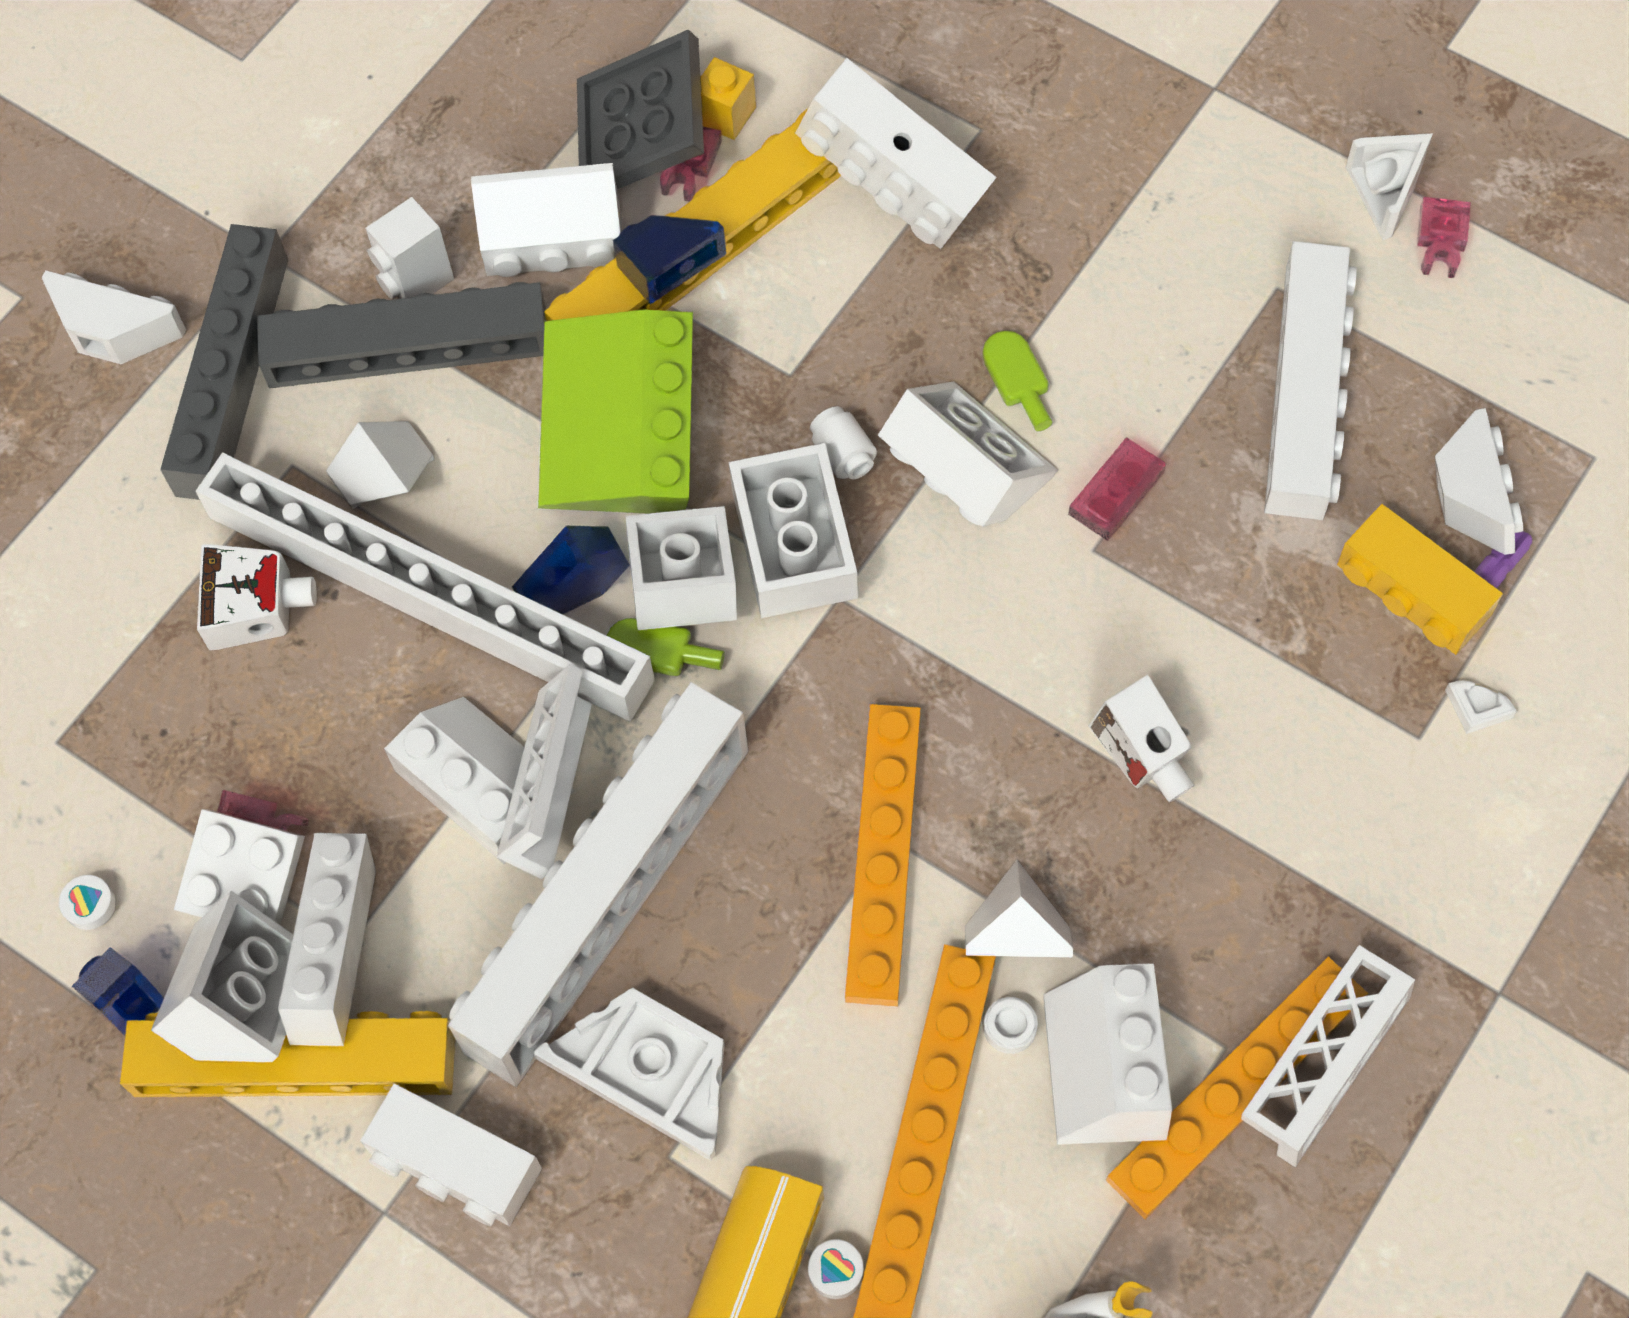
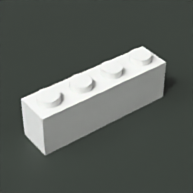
[278,833,376,1046]

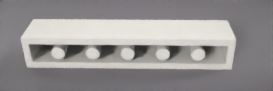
[1264,241,1357,520]

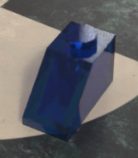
[613,215,726,304]
[512,525,630,615]
[72,947,164,1036]

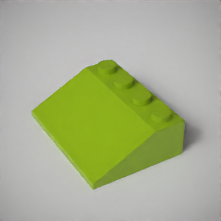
[538,309,693,514]

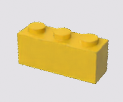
[1337,504,1503,655]

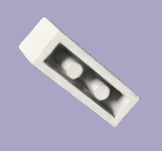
[360,1084,542,1227]

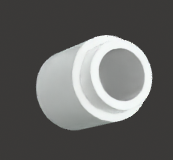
[810,406,877,479]

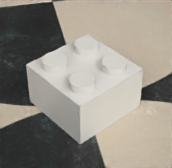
[626,506,737,630]

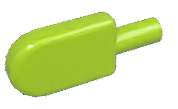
[982,330,1053,431]
[606,618,725,676]

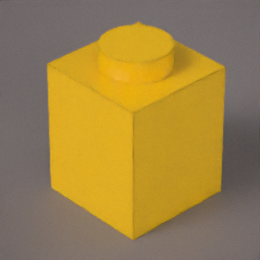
[700,57,756,140]

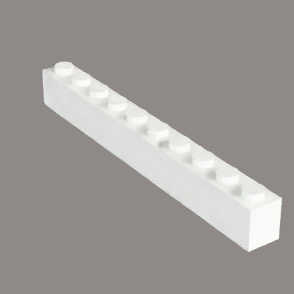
[196,452,655,722]

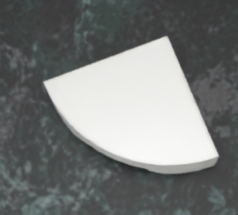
[1445,681,1517,734]

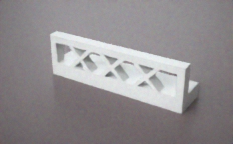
[497,664,592,879]
[1241,945,1415,1167]

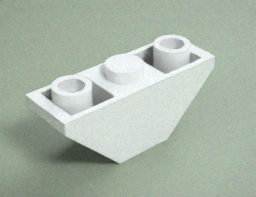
[42,270,186,364]
[1435,408,1523,555]

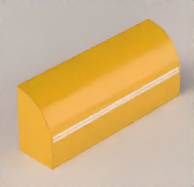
[687,1166,824,1318]

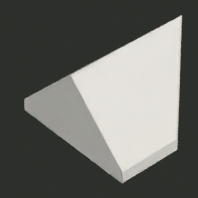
[1346,133,1433,240]
[326,421,434,509]
[965,860,1073,958]

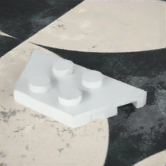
[533,988,724,1161]

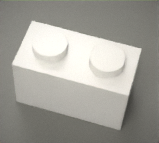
[366,197,454,299]

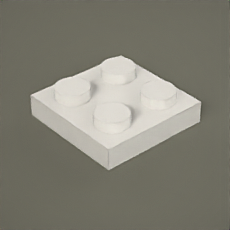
[174,809,305,925]

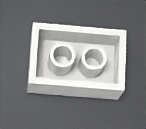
[729,443,858,618]

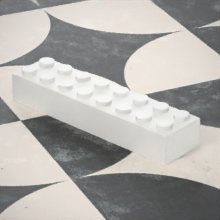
[448,682,748,1087]

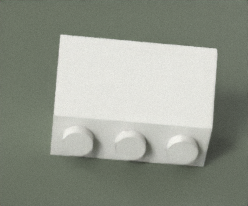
[471,163,624,277]
[878,381,1057,527]
[384,697,574,864]
[151,891,293,1062]
[1044,963,1172,1144]

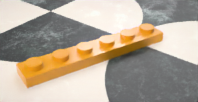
[845,704,921,1007]
[1106,956,1368,1220]

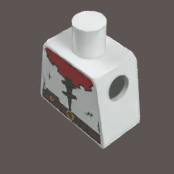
[197,544,317,650]
[1088,675,1195,803]

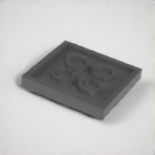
[577,29,704,189]

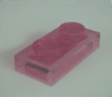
[1068,437,1166,541]

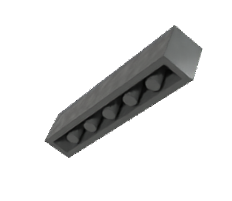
[160,224,288,500]
[257,282,546,389]

